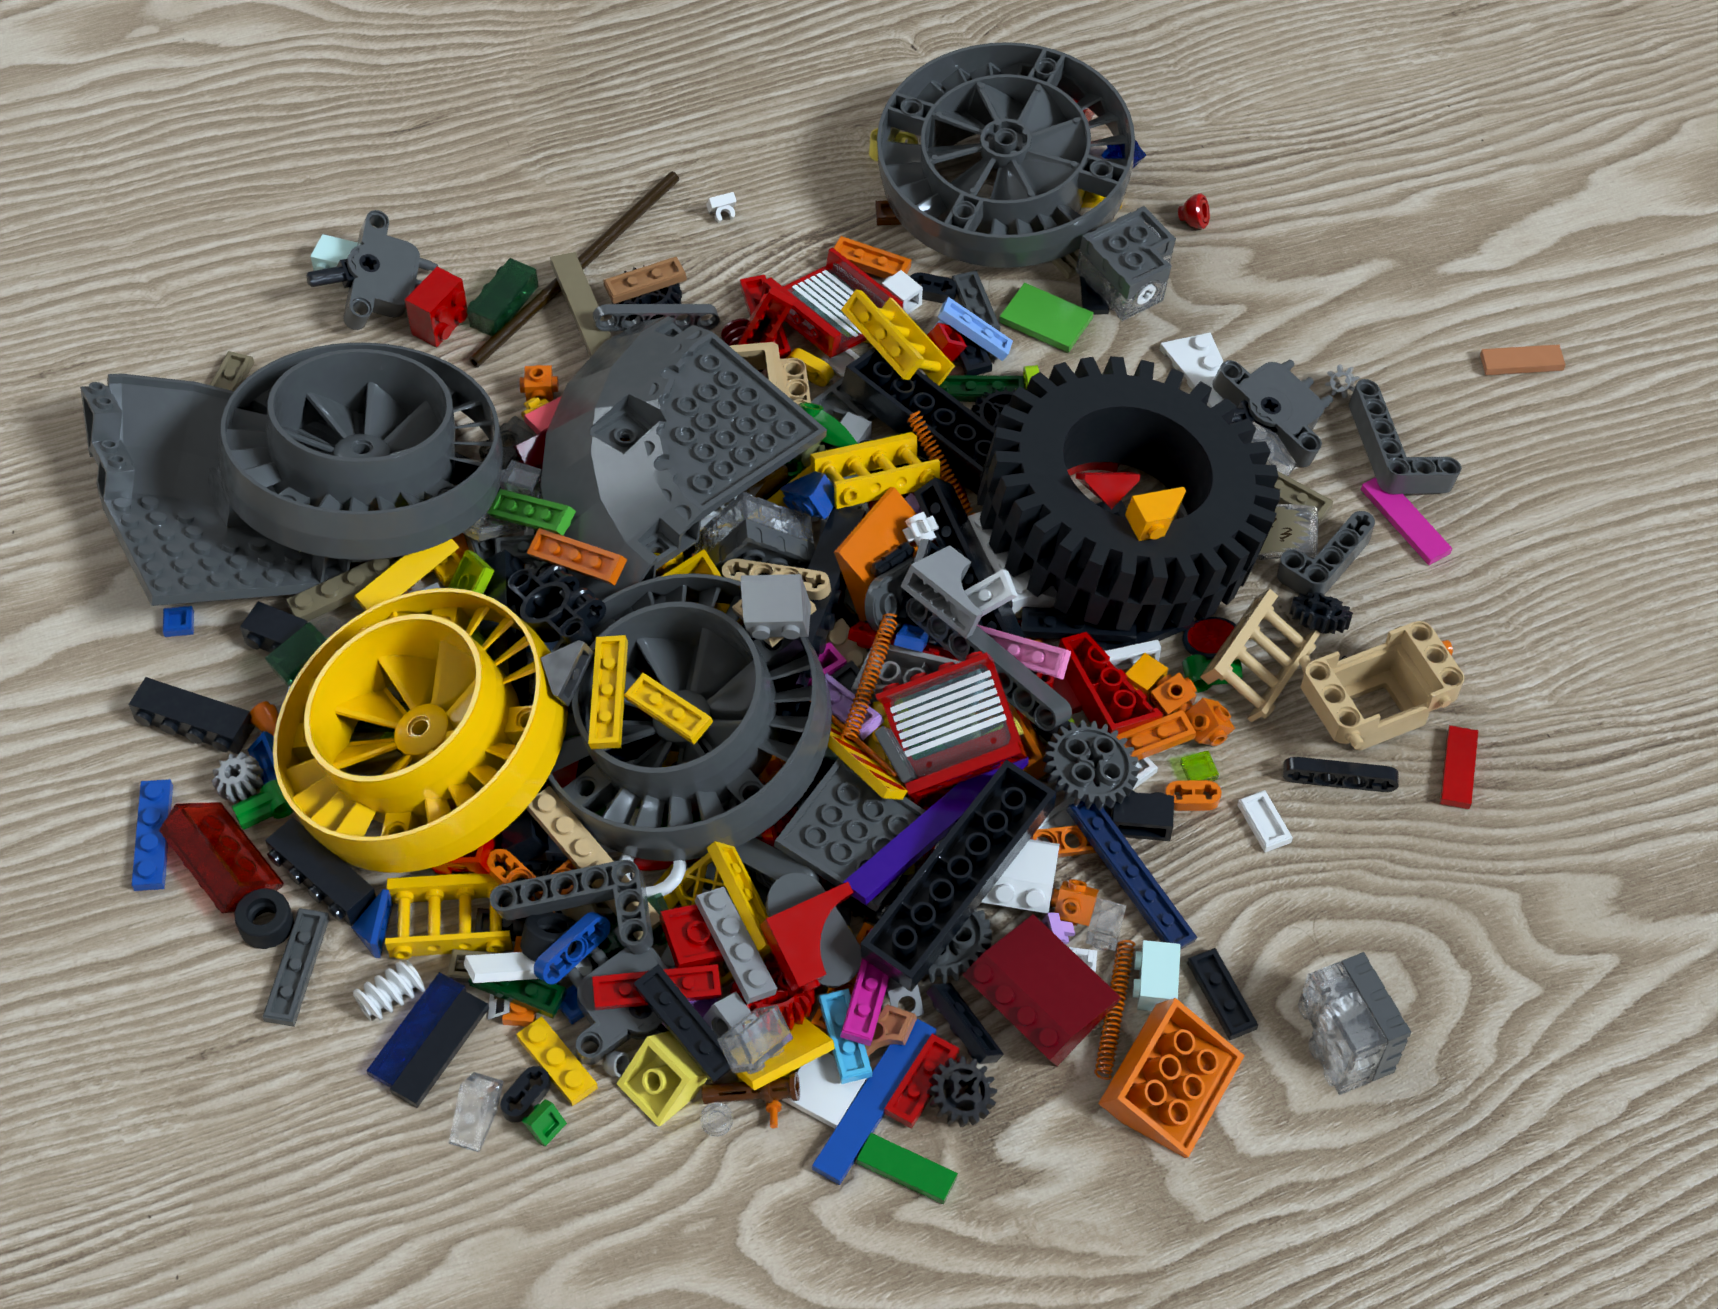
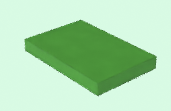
[999,282,1094,353]

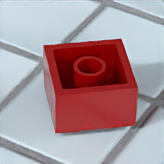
[405,266,469,348]

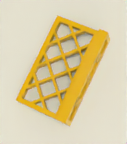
[674,841,773,986]

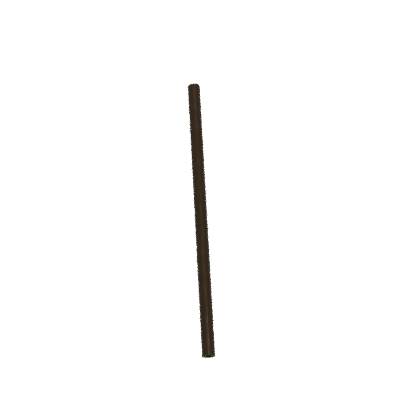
[469,171,679,367]

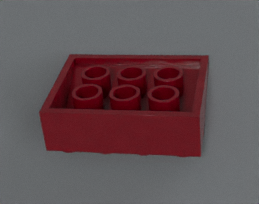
[963,914,1122,1066]

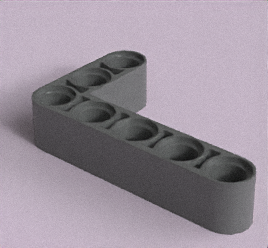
[1348,379,1462,494]
[490,860,653,954]

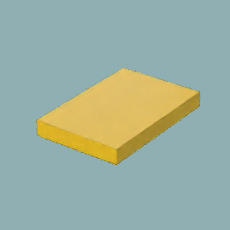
[729,1017,835,1090]

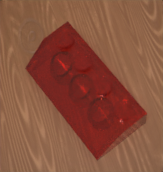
[159,802,284,914]

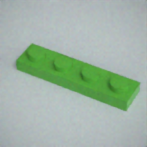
[488,489,576,536]

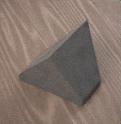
[541,640,594,706]

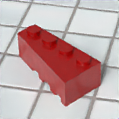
[1058,632,1164,734]

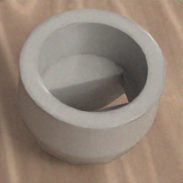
[603,1051,631,1078]

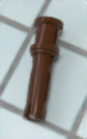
[702,1072,800,1104]

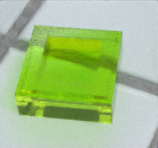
[1180,751,1219,781]

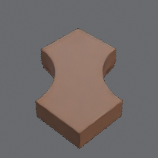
[865,1004,917,1057]

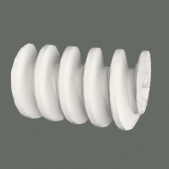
[353,960,425,1021]

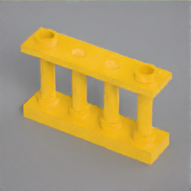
[841,289,955,386]
[811,432,940,509]
[385,871,513,960]

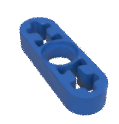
[534,912,610,984]

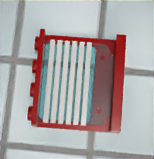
[761,247,903,358]
[875,651,1027,799]

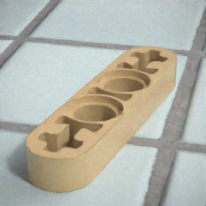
[722,559,831,600]

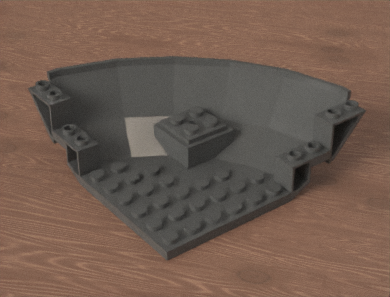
[540,316,827,618]
[80,373,373,606]

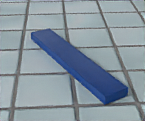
[812,1019,936,1185]

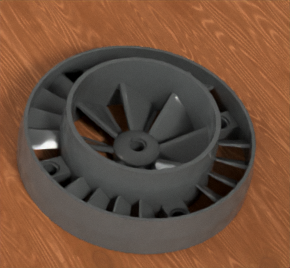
[877,42,1135,268]
[218,343,503,560]
[533,573,832,861]

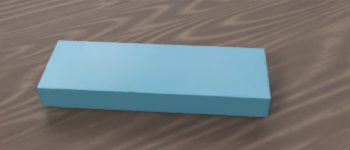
[818,988,872,1084]

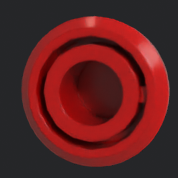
[1178,193,1210,229]

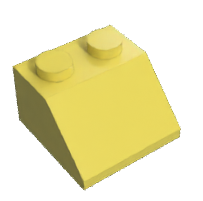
[617,1031,708,1127]

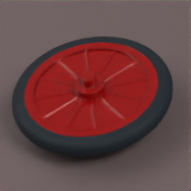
[1182,617,1236,660]

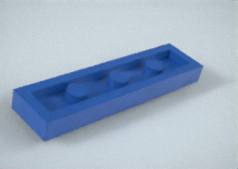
[132,779,173,891]

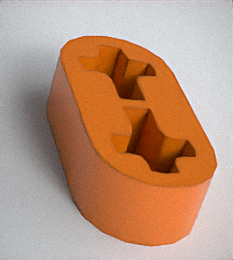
[1165,780,1222,811]

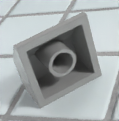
[741,574,811,640]

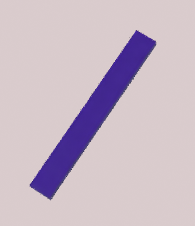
[843,757,1029,905]

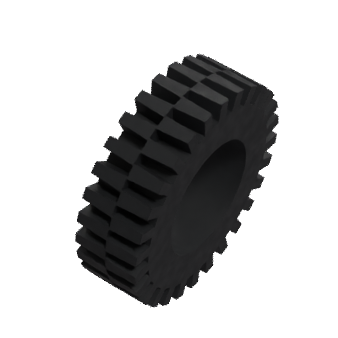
[977,356,1280,632]

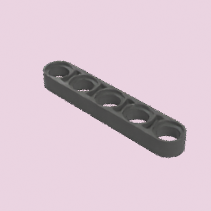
[593,304,720,331]

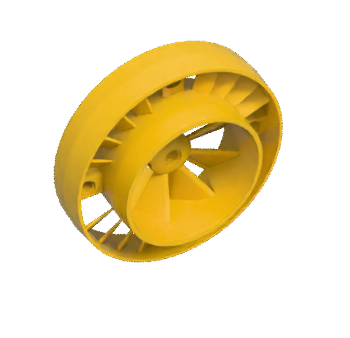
[273,588,568,873]

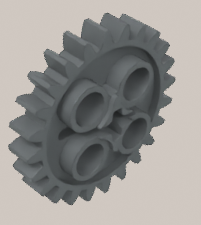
[1042,720,1140,810]
[923,908,992,983]

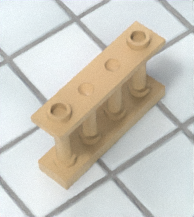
[1200,589,1320,722]

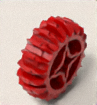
[731,958,815,1034]

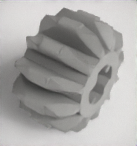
[211,752,264,804]

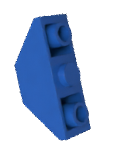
[780,471,835,519]

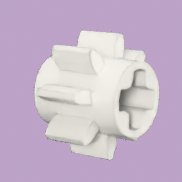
[903,512,939,547]

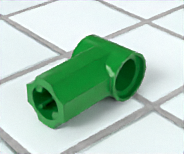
[1182,655,1243,693]
[231,779,294,830]

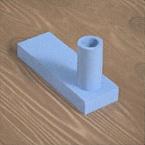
[931,297,1013,361]

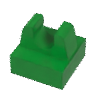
[522,1099,567,1147]

